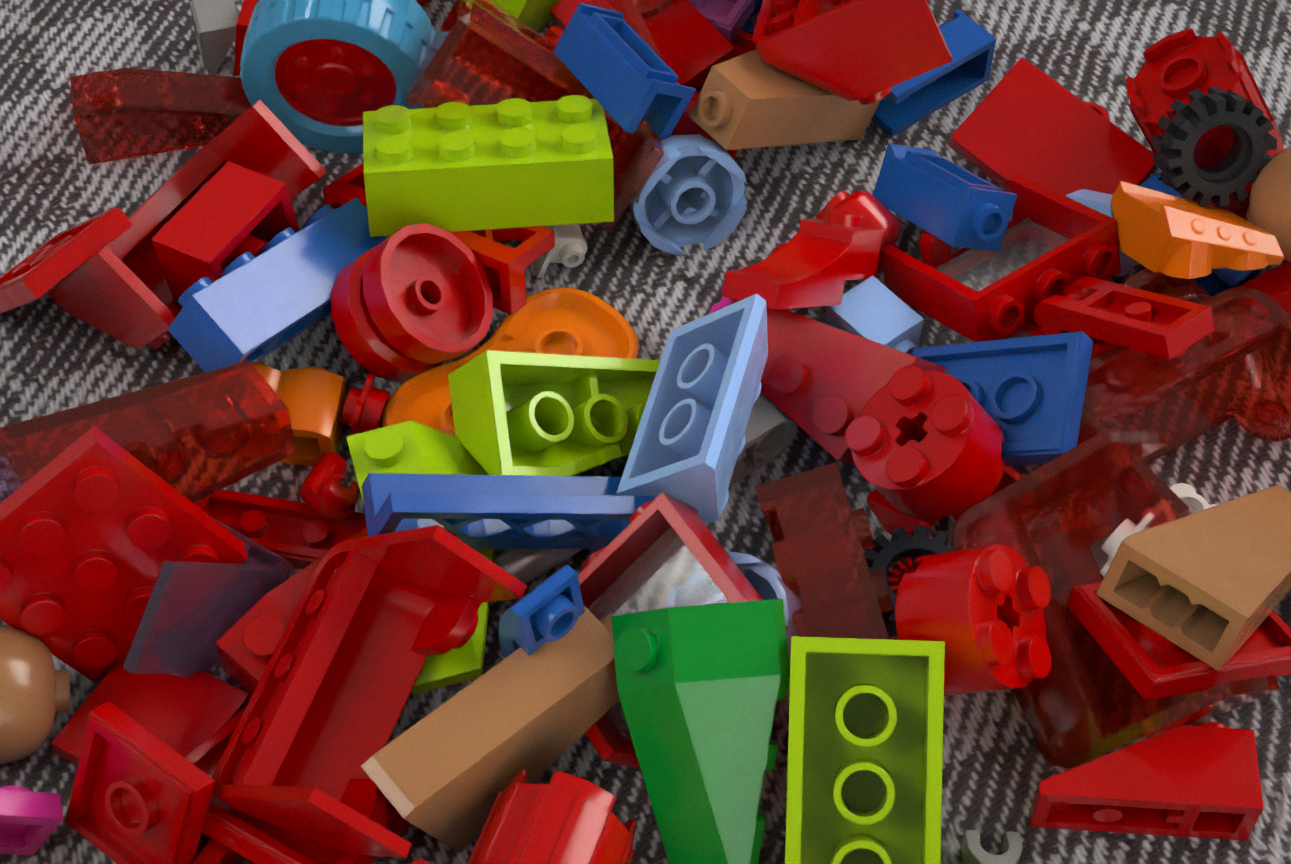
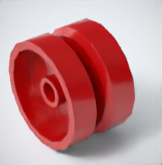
[331,223,493,383]

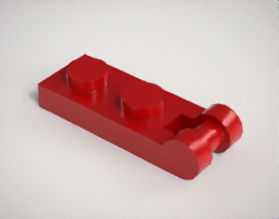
[1033,276,1215,360]

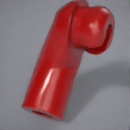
[300,452,360,520]

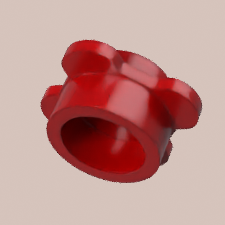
[341,373,391,435]

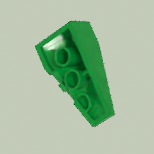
[611,599,790,864]

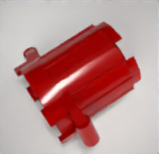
[1126,29,1284,215]
[410,770,637,864]

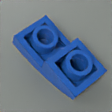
[499,564,585,658]

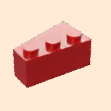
[760,308,947,465]

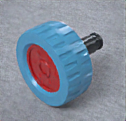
[240,0,438,154]

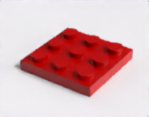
[0,426,247,682]

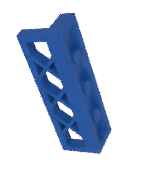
[362,473,655,549]

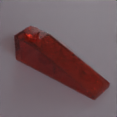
[70,68,252,165]

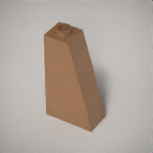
[689,50,881,150]
[1096,485,1291,671]
[361,606,620,853]

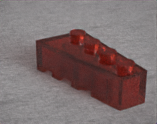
[0,361,296,503]
[754,462,898,640]

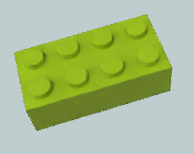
[363,95,614,237]
[785,636,945,864]

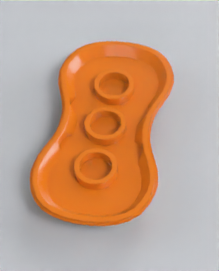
[383,287,638,436]

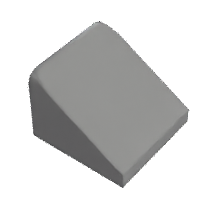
[189,0,239,74]

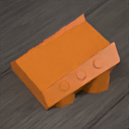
[1111,181,1284,279]

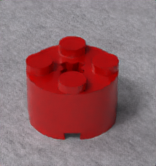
[845,365,1005,524]
[895,544,1052,696]

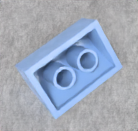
[616,294,768,524]

